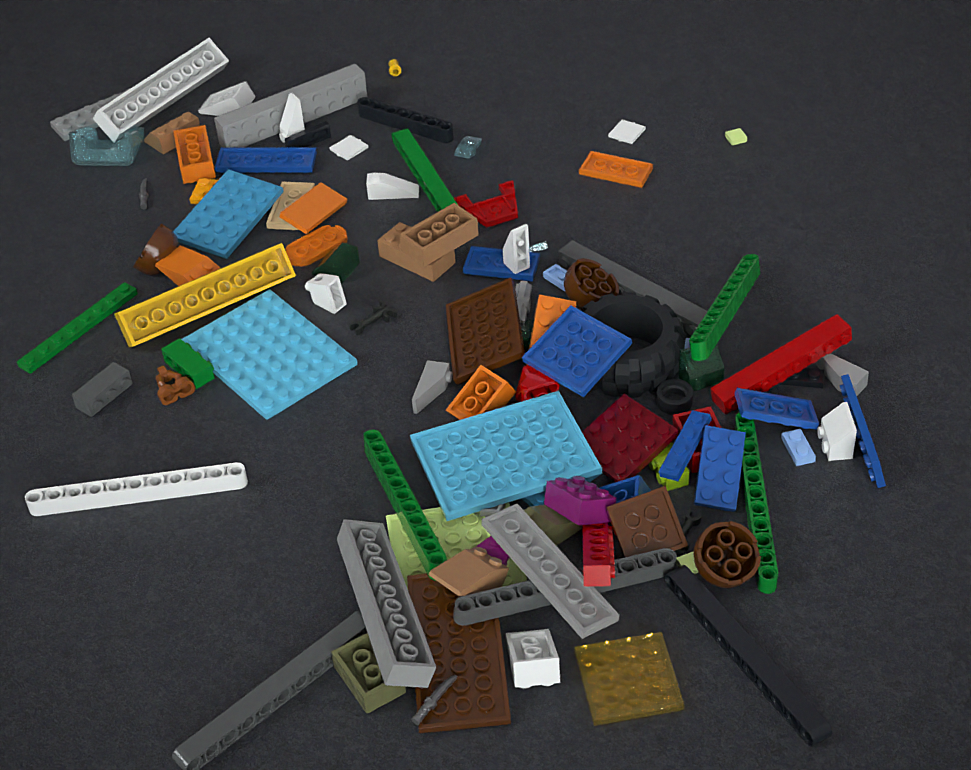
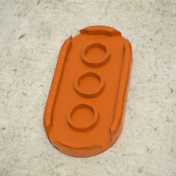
[286,225,348,266]

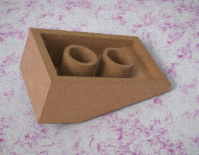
[429,547,509,596]

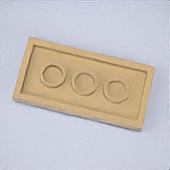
[266,182,315,230]

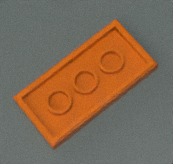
[579,151,653,188]
[279,182,348,234]

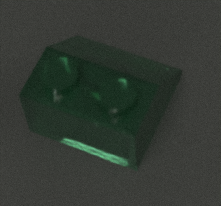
[312,242,360,284]
[679,345,724,392]

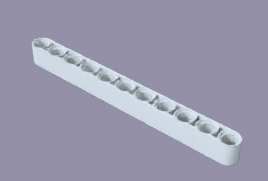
[25,463,248,516]

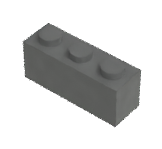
[72,362,133,417]

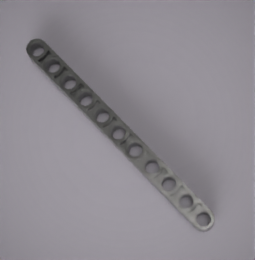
[453,548,677,626]
[172,610,368,770]

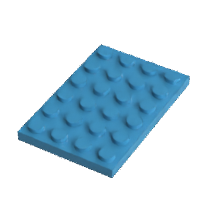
[173,169,284,259]

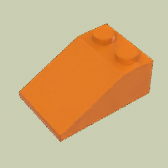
[155,245,220,286]
[446,365,516,420]

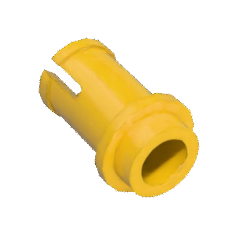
[389,59,401,76]

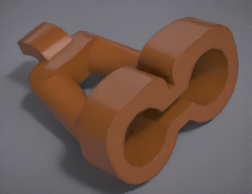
[156,365,195,405]

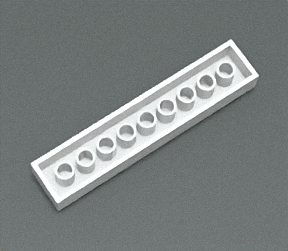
[93,38,229,143]

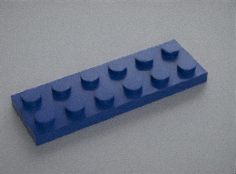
[215,147,317,173]
[839,374,886,488]

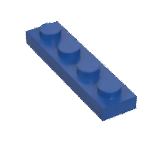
[658,410,712,481]

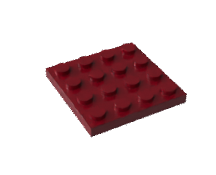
[582,394,679,482]

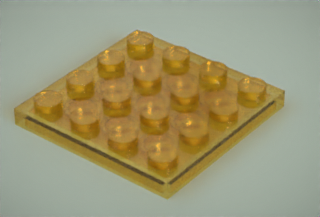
[575,632,684,726]

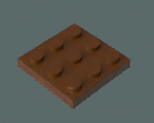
[606,486,688,558]

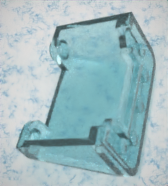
[69,127,144,166]

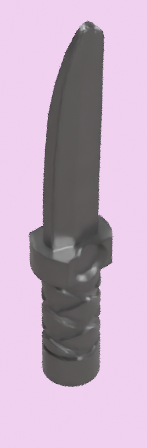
[139,178,148,209]
[412,675,457,725]

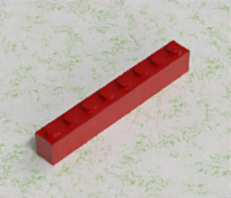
[710,314,852,415]

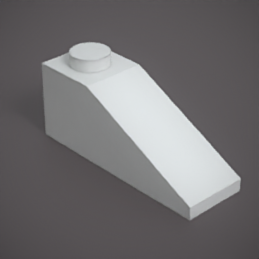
[279,93,305,143]
[366,172,419,200]
[503,224,530,274]

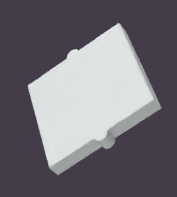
[608,120,646,144]
[330,135,369,161]

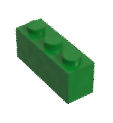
[161,338,214,389]

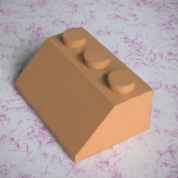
[144,112,200,154]

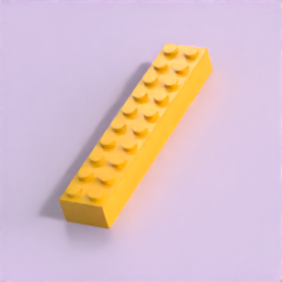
[114,243,296,347]

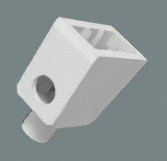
[305,273,347,314]

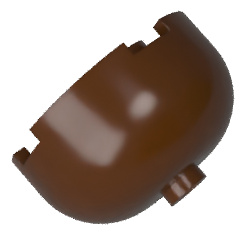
[133,223,179,275]
[564,258,619,308]
[693,521,761,588]

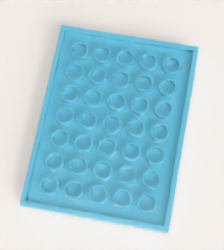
[181,289,358,420]
[410,391,602,521]

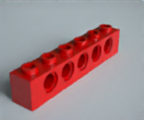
[583,522,615,587]

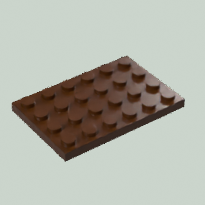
[446,277,525,385]

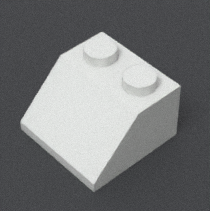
[817,402,857,461]

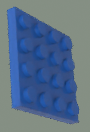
[522,305,632,397]

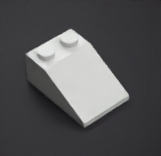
[198,81,256,116]
[505,629,560,688]

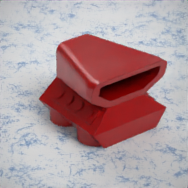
[515,365,560,402]

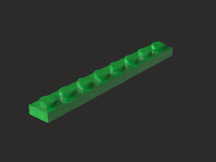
[16,282,138,374]

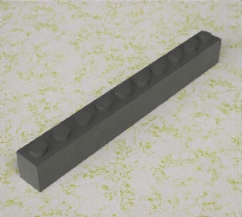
[558,240,707,336]

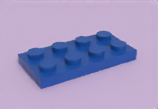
[463,246,540,281]
[734,388,819,430]
[694,425,746,512]

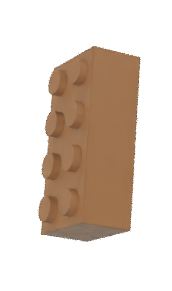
[400,203,478,267]
[377,222,456,282]

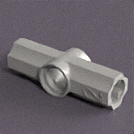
[515,281,532,328]

